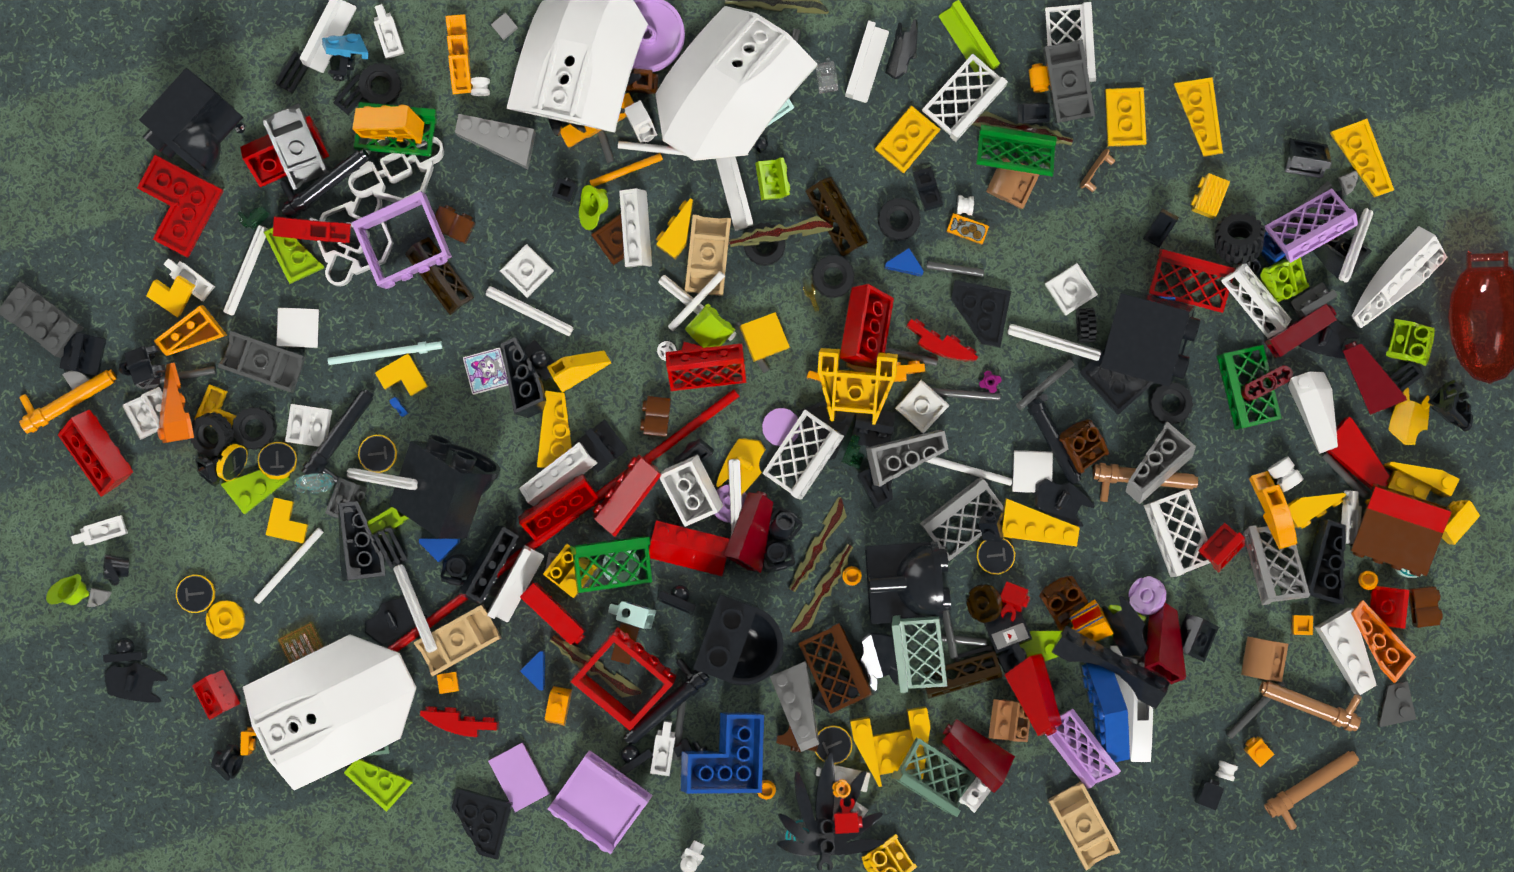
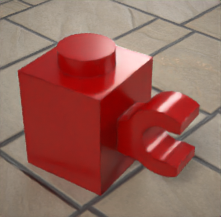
[1000,581,1030,621]
[834,798,863,834]

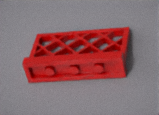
[1149,249,1235,313]
[665,344,747,391]

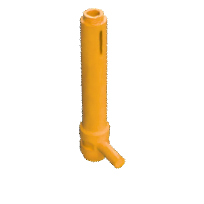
[19,370,117,434]

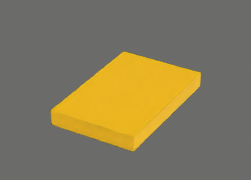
[1105,87,1146,147]
[874,105,941,174]

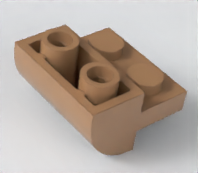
[986,157,1039,209]
[1241,636,1288,682]
[988,699,1030,742]

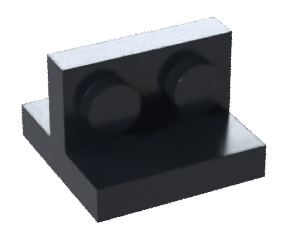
[1284,138,1331,178]
[59,332,107,376]
[851,410,896,447]
[574,419,628,473]
[1180,613,1219,662]

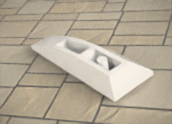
[1352,226,1448,328]
[1110,645,1153,762]

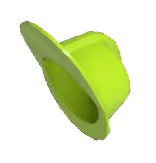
[579,185,608,230]
[46,574,89,605]

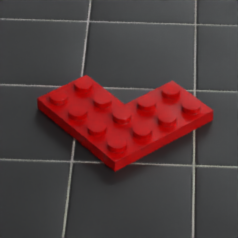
[137,155,224,258]

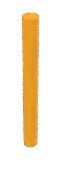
[590,153,663,187]

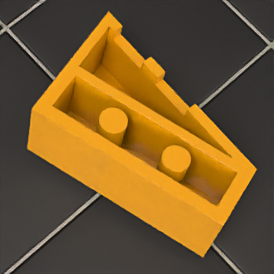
[352,105,424,144]
[154,305,227,356]

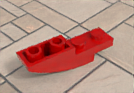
[273,217,351,243]
[906,319,978,361]
[420,706,499,737]

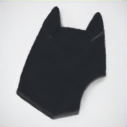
[885,19,918,79]
[1299,321,1359,359]
[1035,479,1095,527]
[365,595,427,645]
[1102,596,1148,658]
[858,633,898,691]
[104,662,168,702]

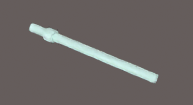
[328,341,443,365]

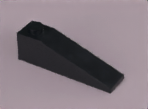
[1293,217,1372,283]
[500,337,546,418]
[338,501,386,582]

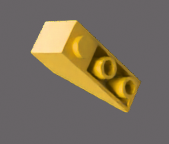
[656,198,693,260]
[547,350,611,392]
[1287,493,1346,529]

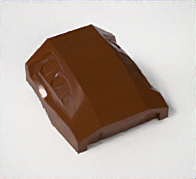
[1059,419,1110,474]
[1039,576,1088,631]

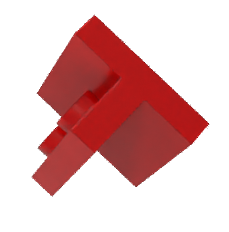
[1198,523,1245,573]
[1370,586,1409,629]
[192,670,241,720]

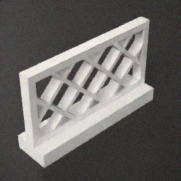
[1045,2,1096,82]
[922,54,1008,142]
[763,410,844,500]
[1144,489,1210,577]

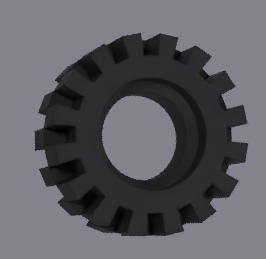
[1076,308,1097,343]

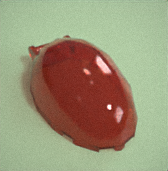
[1448,251,1514,384]

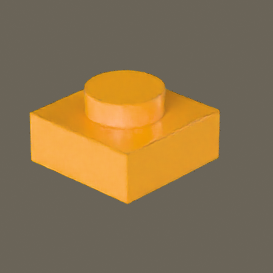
[1292,615,1313,635]
[437,671,459,694]

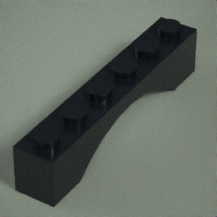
[1052,626,1170,709]

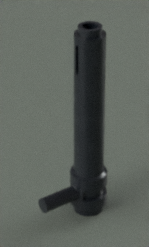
[280,149,370,218]
[1021,387,1082,484]
[301,389,374,484]
[623,658,710,745]

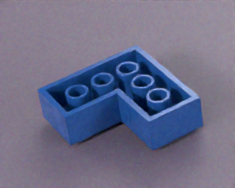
[1081,662,1130,763]
[681,713,764,794]

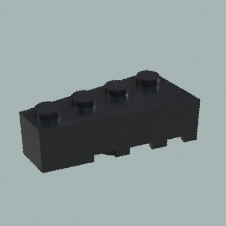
[1301,519,1346,605]

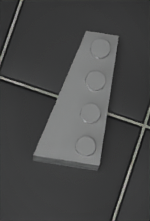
[455,114,536,170]
[1125,422,1196,504]
[866,430,949,487]
[770,661,819,752]

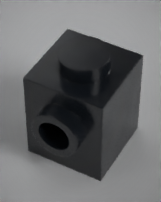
[552,177,578,206]
[1194,778,1224,810]

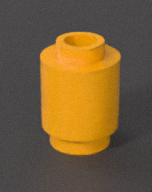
[1028,63,1050,93]

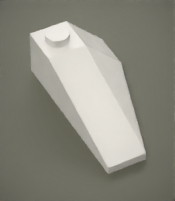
[1288,372,1338,454]

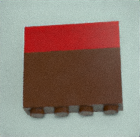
[1349,483,1452,577]

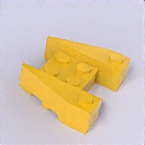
[818,348,898,425]
[1365,462,1460,505]
[850,706,930,787]

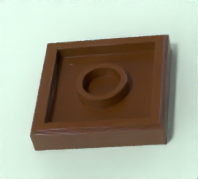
[591,213,624,266]

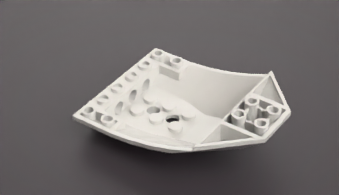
[507,0,648,133]
[656,6,817,161]
[243,634,416,790]

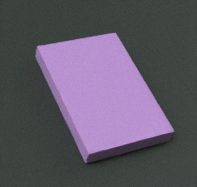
[488,742,550,812]

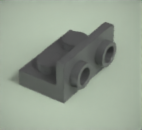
[1290,282,1338,318]
[325,477,367,518]

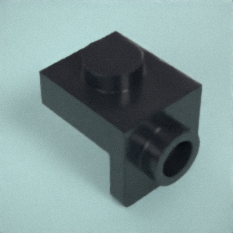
[328,55,355,81]
[979,511,1004,541]
[997,643,1027,674]

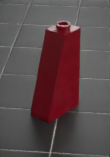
[1265,304,1337,358]
[1342,341,1407,415]
[724,491,773,573]
[1144,603,1186,684]
[942,719,1015,793]

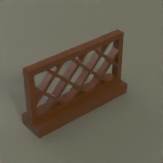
[799,623,874,714]

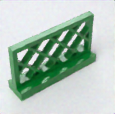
[354,102,437,156]
[976,124,1057,177]
[1216,345,1282,430]
[570,536,652,593]

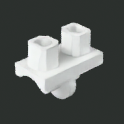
[959,777,991,813]
[680,840,705,872]

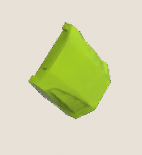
[1260,257,1309,302]
[685,303,735,348]
[1386,319,1435,366]

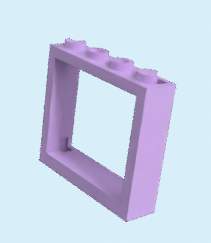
[352,191,452,289]

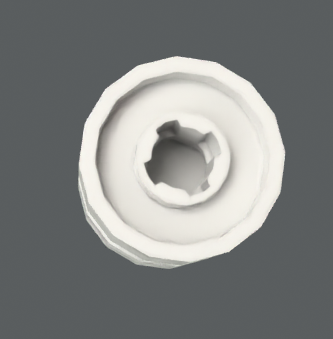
[1267,456,1304,492]

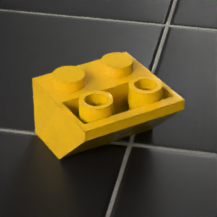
[1442,500,1480,545]
[543,544,599,598]

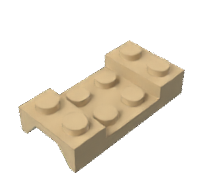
[685,214,731,296]
[414,604,502,676]
[1047,782,1120,871]

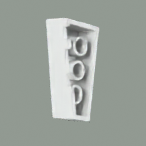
[1315,608,1376,695]

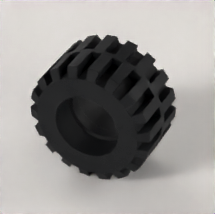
[1214,212,1265,264]

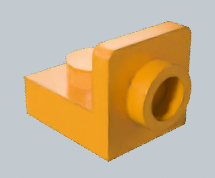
[241,727,257,755]
[1243,736,1274,767]

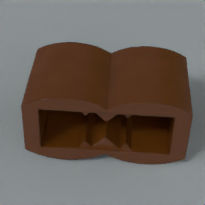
[430,205,475,244]
[640,396,671,437]
[1408,586,1443,628]

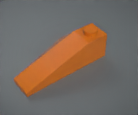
[157,363,194,443]
[1351,600,1416,683]

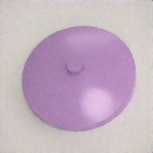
[632,0,685,72]

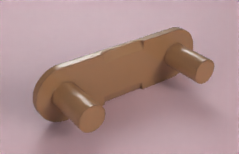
[1079,149,1115,192]

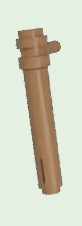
[1093,463,1198,502]
[1259,681,1362,731]
[1264,751,1359,830]

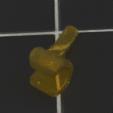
[803,284,819,312]

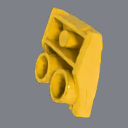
[862,834,917,872]

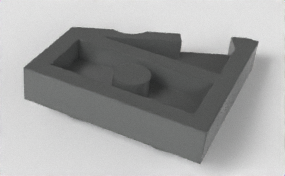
[1378,681,1416,727]

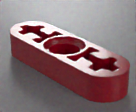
[1241,366,1293,401]

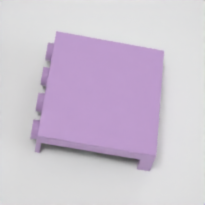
[548,750,652,854]

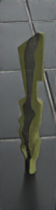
[725,0,829,14]

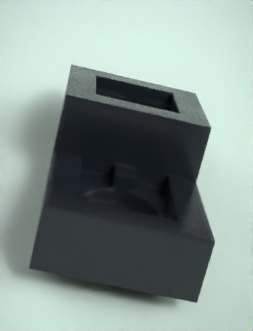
[913,167,943,211]

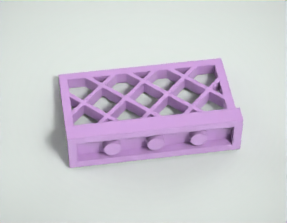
[1265,188,1358,263]
[1045,709,1121,789]

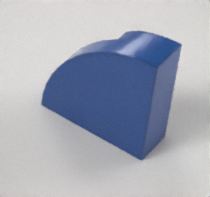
[389,397,408,417]

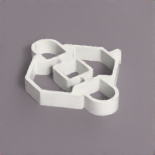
[348,136,444,203]
[310,190,394,286]

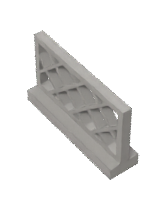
[920,477,1004,561]
[1243,526,1310,605]

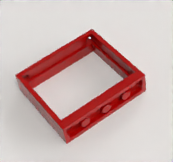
[571,627,677,731]

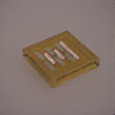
[277,621,325,664]

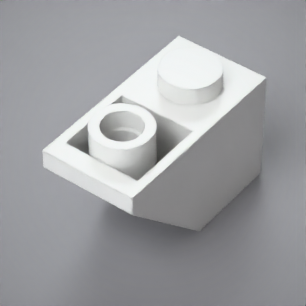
[624,100,657,143]

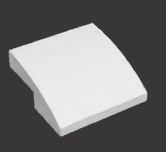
[276,308,319,348]
[123,387,163,440]
[285,404,332,447]
[1012,450,1053,492]

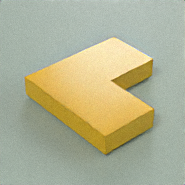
[146,275,196,317]
[375,354,428,396]
[194,384,236,428]
[266,498,308,543]

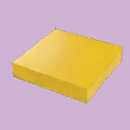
[739,312,790,362]

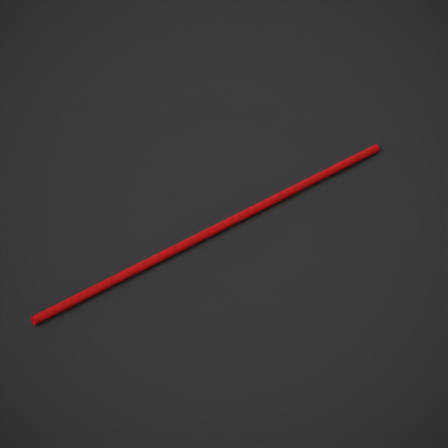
[387,389,740,652]

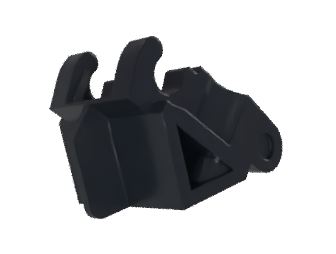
[124,345,166,391]
[1428,380,1473,431]

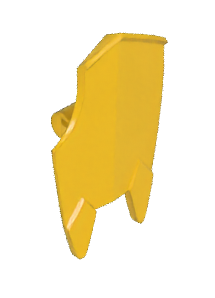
[1388,388,1430,445]
[716,439,766,495]

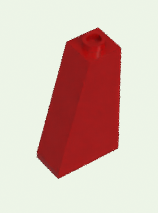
[1326,417,1390,490]
[520,582,586,645]
[1005,654,1062,736]

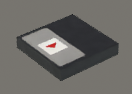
[984,610,1032,653]

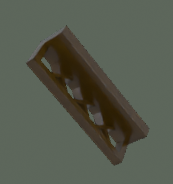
[805,177,868,257]
[405,237,474,315]
[922,651,1002,699]

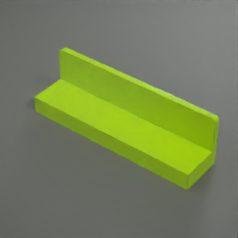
[939,0,1000,79]

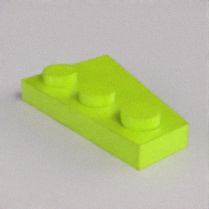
[264,228,324,284]
[221,470,291,514]
[1020,631,1062,661]
[344,759,413,812]

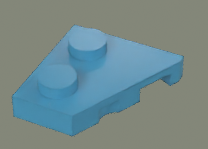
[322,34,368,59]

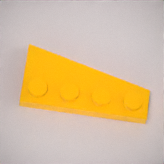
[1174,77,1223,157]
[1330,119,1394,198]
[537,391,572,468]
[1001,498,1080,547]

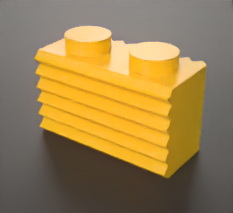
[1191,173,1230,219]

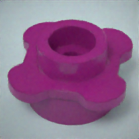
[979,371,1002,393]

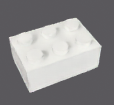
[660,455,724,526]

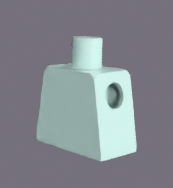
[608,601,656,629]

